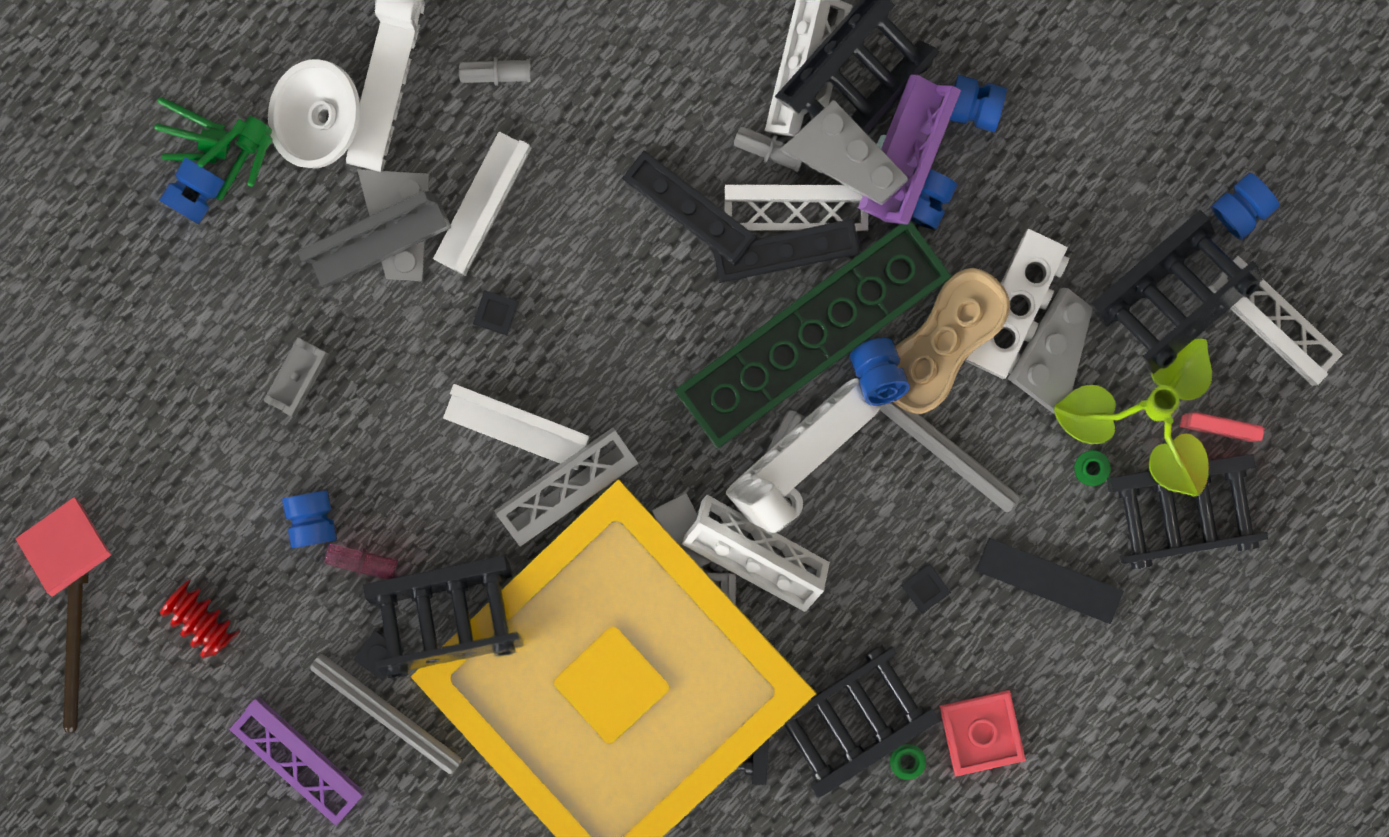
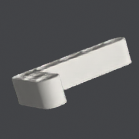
[346,0,425,172]
[726,378,880,532]

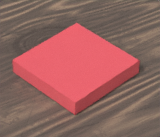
[1180,412,1265,442]
[15,497,111,597]
[939,690,1026,777]

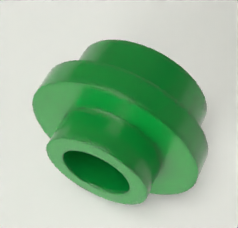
[1074,450,1111,486]
[890,744,926,780]

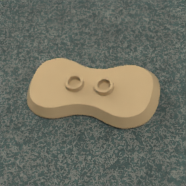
[894,268,1010,414]

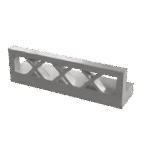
[494,427,639,546]

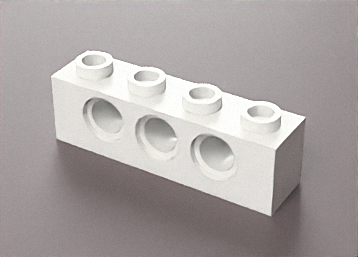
[965,229,1069,379]

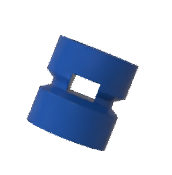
[949,74,1007,133]
[159,157,225,224]
[898,167,958,231]
[1211,172,1280,240]
[850,338,910,406]
[282,490,337,549]

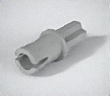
[459,57,531,86]
[734,127,802,172]

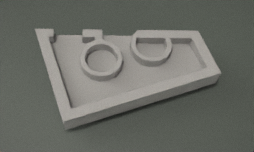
[781,100,909,205]
[357,169,430,282]
[1008,287,1093,413]

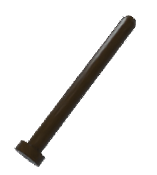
[63,573,89,732]

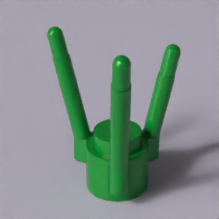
[154,97,230,164]
[197,116,273,201]

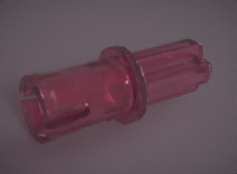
[324,544,398,579]

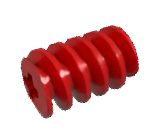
[160,579,241,659]

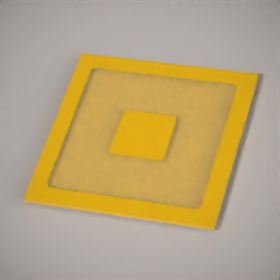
[410,479,817,837]

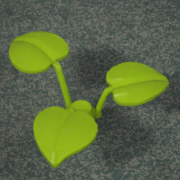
[1054,339,1212,496]

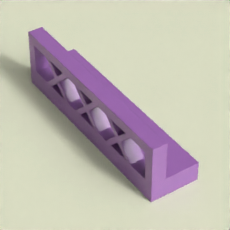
[858,75,961,224]
[229,697,365,826]

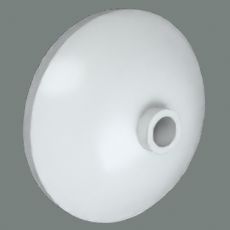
[268,59,360,168]

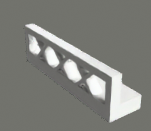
[765,0,852,137]
[433,132,531,276]
[725,185,868,231]
[1208,256,1343,386]
[443,384,590,470]
[682,495,830,612]

